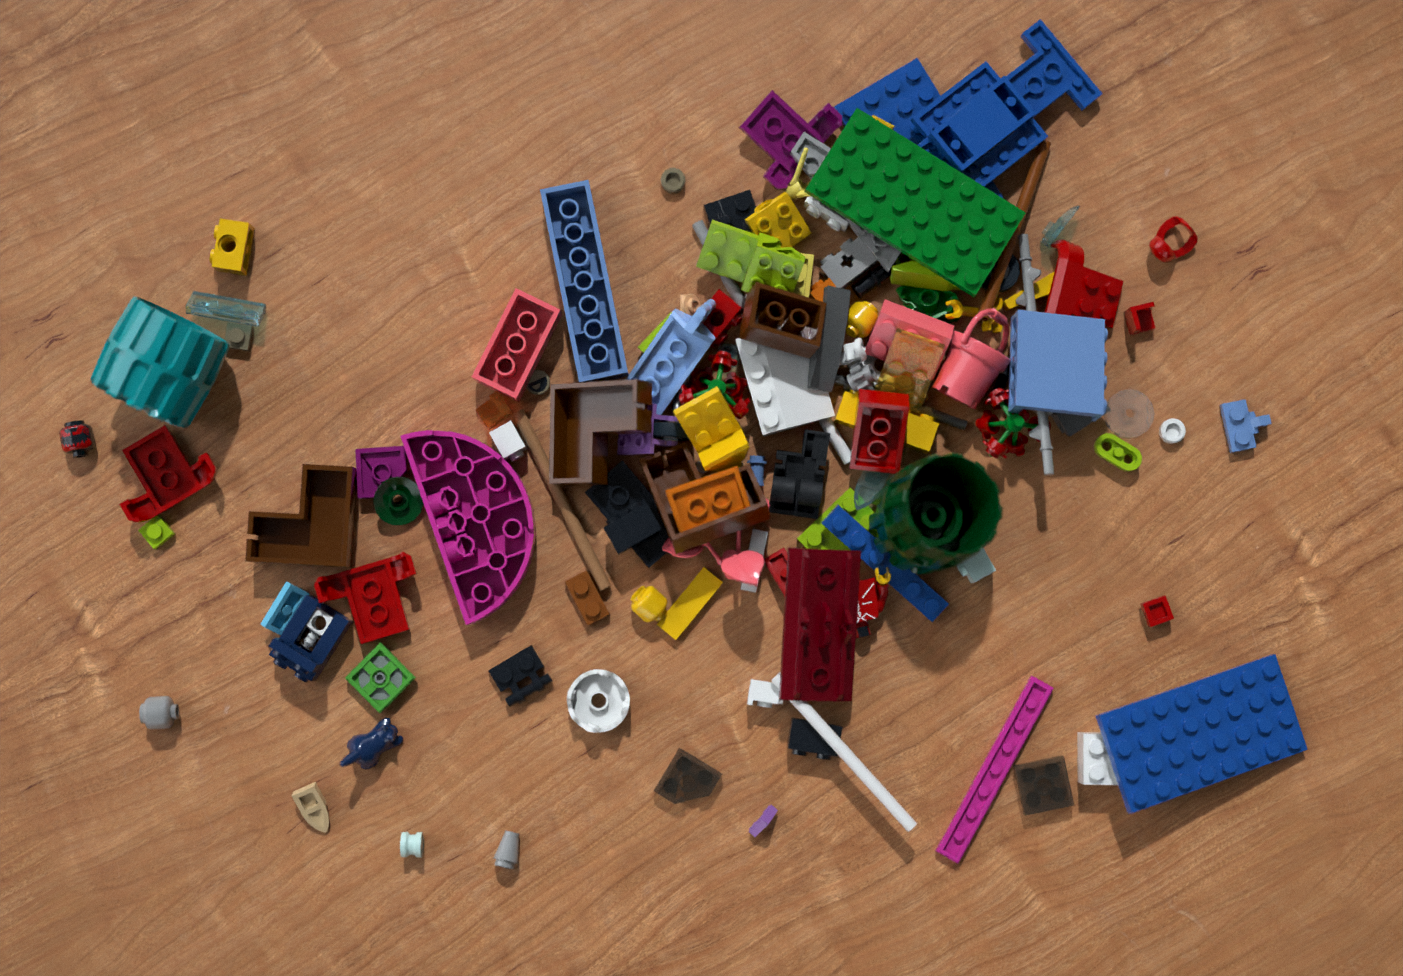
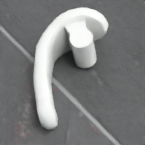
[838,338,867,368]

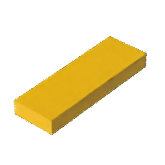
[657,567,723,640]

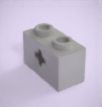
[819,237,877,289]

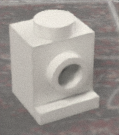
[747,679,783,708]

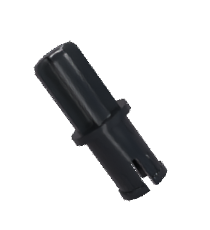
[852,263,896,299]

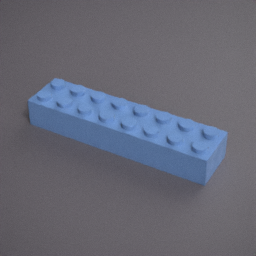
[540,180,629,383]

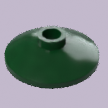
[373,477,424,525]

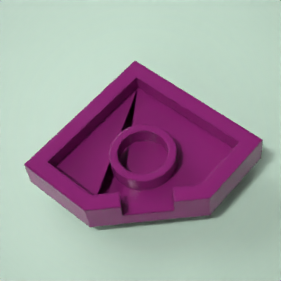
[355,446,408,499]

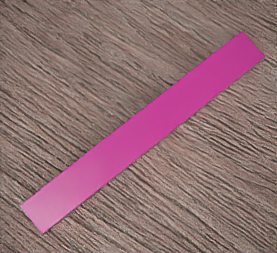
[935,676,1054,863]

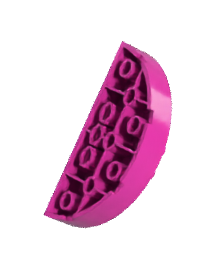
[400,430,536,625]

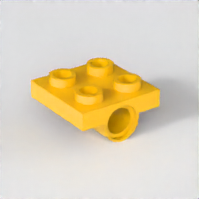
[745,192,812,247]

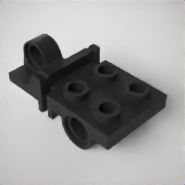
[769,430,830,519]

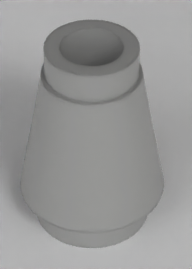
[494,831,519,869]

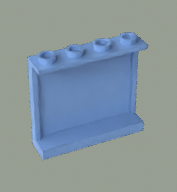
[1008,310,1108,422]

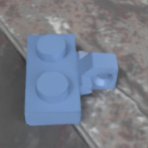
[1219,399,1272,453]

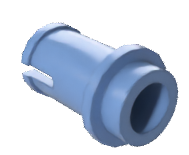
[747,455,767,486]

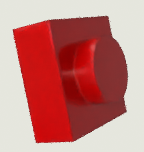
[1140,595,1174,627]

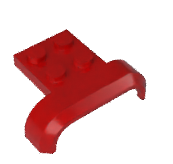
[1044,239,1124,329]
[119,425,218,523]
[314,552,417,644]

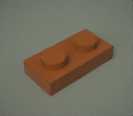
[565,570,610,626]

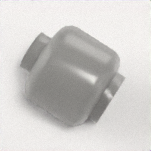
[139,696,179,729]

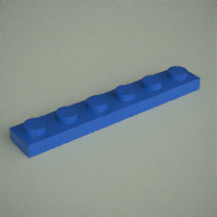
[821,505,949,622]

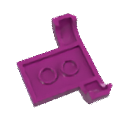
[739,90,842,189]

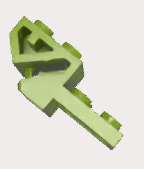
[696,219,805,293]

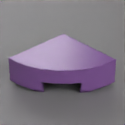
[749,805,778,837]

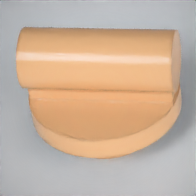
[680,294,701,316]

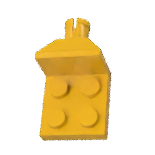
[673,386,750,472]

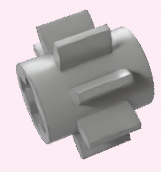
[847,362,878,392]

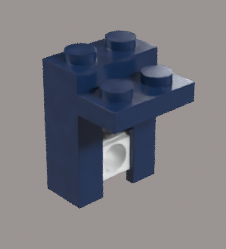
[269,595,353,683]

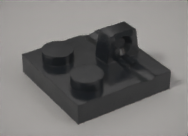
[704,189,756,233]

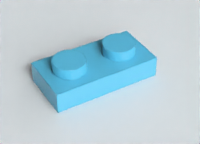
[261,581,309,635]

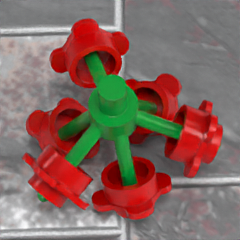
[679,351,750,419]
[976,388,1051,459]

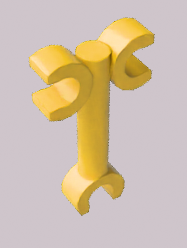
[945,298,1003,333]

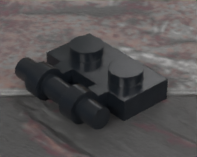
[488,645,553,707]

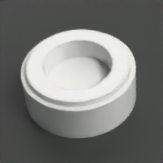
[1159,418,1186,444]

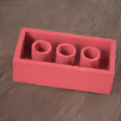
[472,288,562,402]

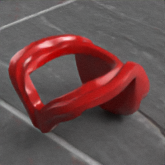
[1149,216,1198,263]

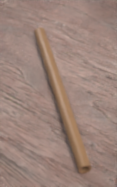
[512,409,611,591]

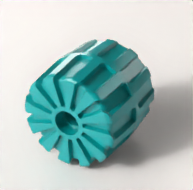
[90,296,230,428]

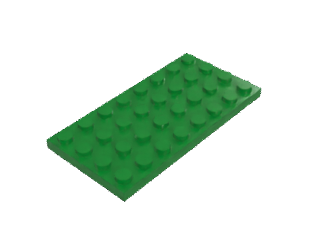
[804,108,1026,297]

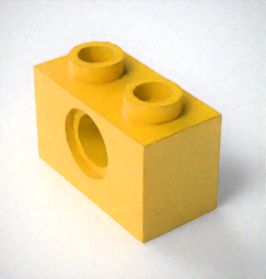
[210,218,255,276]

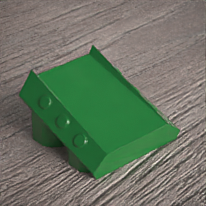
[896,286,961,324]

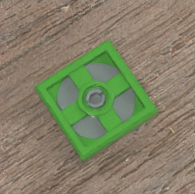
[345,642,417,713]

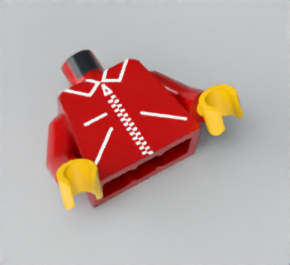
[856,567,891,638]

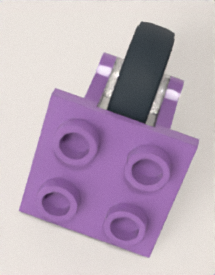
[617,404,690,455]

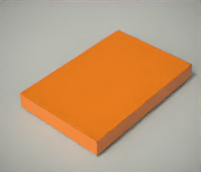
[665,466,750,533]

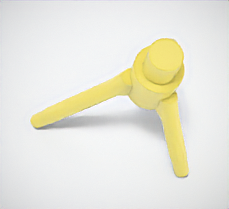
[785,147,812,200]

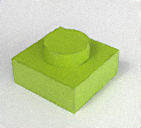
[138,515,175,549]

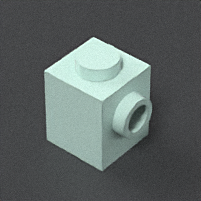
[957,548,996,583]

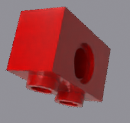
[703,289,744,347]

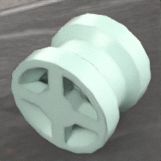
[400,832,424,858]

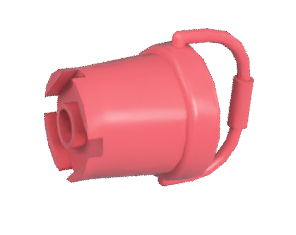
[932,308,1011,410]

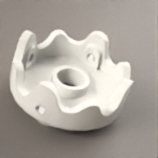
[567,669,630,733]

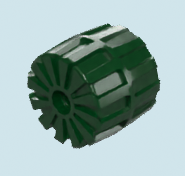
[869,452,1003,574]

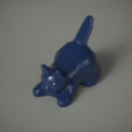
[340,717,403,769]

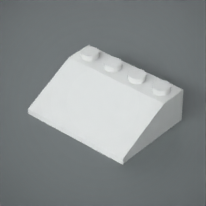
[735,338,835,436]

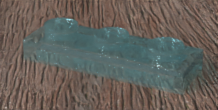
[185,291,266,327]

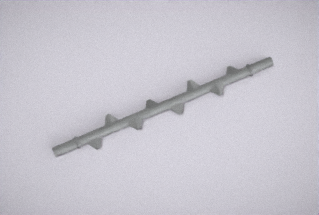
[1016,234,1054,476]

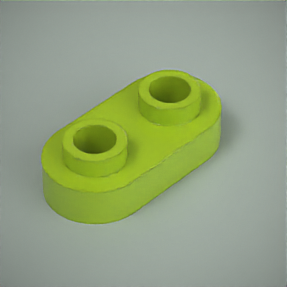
[1094,433,1142,472]

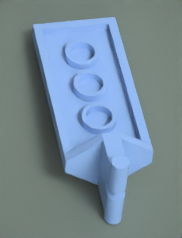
[625,299,716,415]

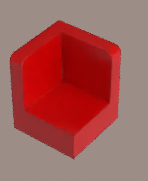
[1124,302,1156,335]

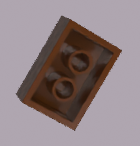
[739,282,826,359]

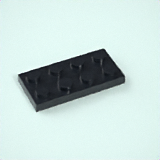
[585,460,669,568]

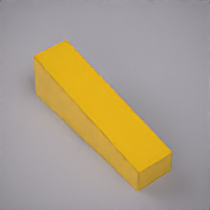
[1003,271,1055,311]

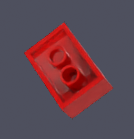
[849,389,910,474]

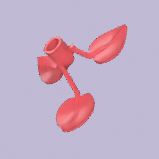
[662,498,770,586]

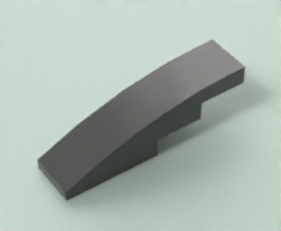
[807,286,851,392]

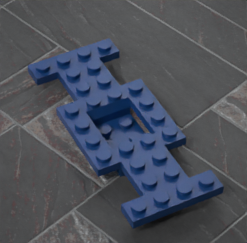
[910,19,1102,187]

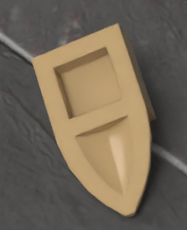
[292,782,329,833]

